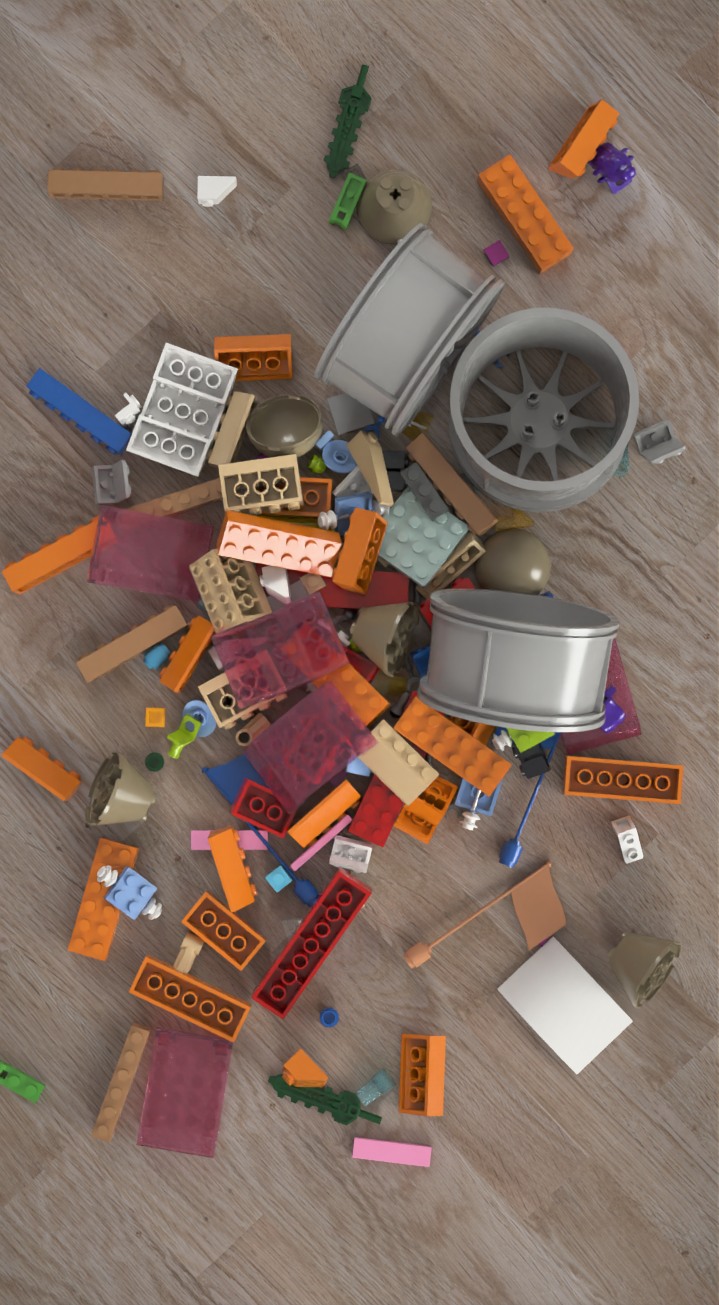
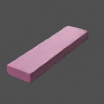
[290,814,353,871]
[191,830,268,850]
[352,1137,432,1167]

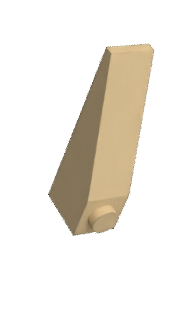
[346,430,394,506]
[416,531,486,600]

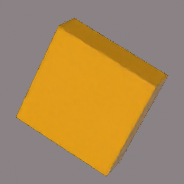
[145,707,166,727]

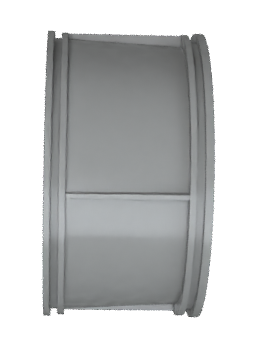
[314,223,505,437]
[449,308,639,513]
[417,588,620,732]

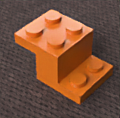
[393,776,458,844]

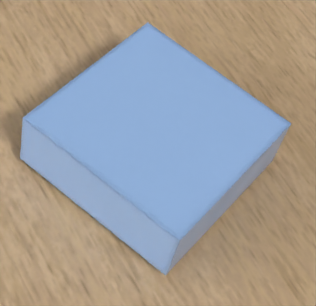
[316,431,334,451]

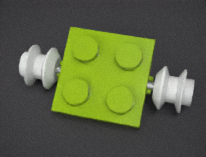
[492,728,555,753]

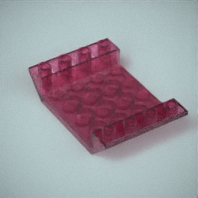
[243,681,378,814]

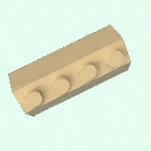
[207,391,257,469]
[352,719,439,806]

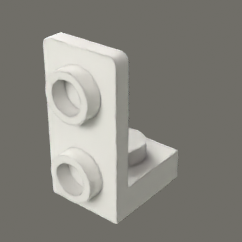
[611,816,643,864]

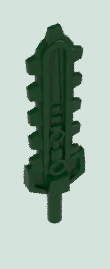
[324,64,372,178]
[268,1074,382,1126]

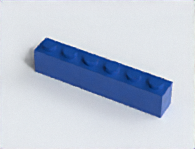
[26,368,132,455]

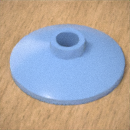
[322,440,357,473]
[183,700,216,737]

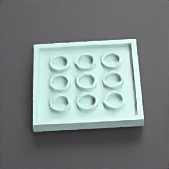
[378,487,470,589]

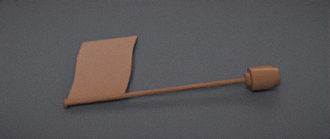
[403,861,566,969]

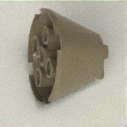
[357,169,432,245]
[350,602,419,677]
[85,751,156,826]
[608,932,682,1008]

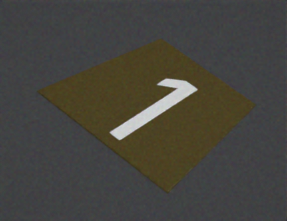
[402,412,434,440]

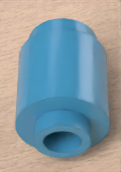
[143,642,171,670]

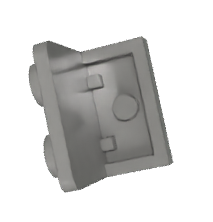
[633,419,686,464]
[92,460,131,505]

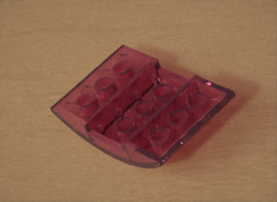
[211,591,349,709]

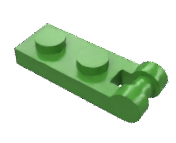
[329,172,367,230]
[0,1060,46,1103]

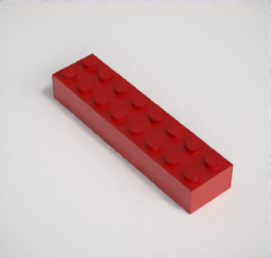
[348,691,445,848]
[251,867,372,1020]

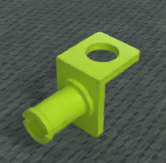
[167,714,202,759]

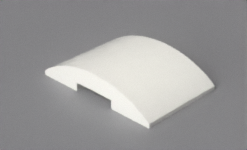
[126,343,238,477]
[497,936,633,1074]

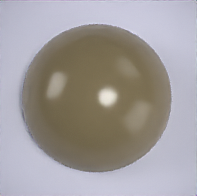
[246,394,323,458]
[475,528,551,595]

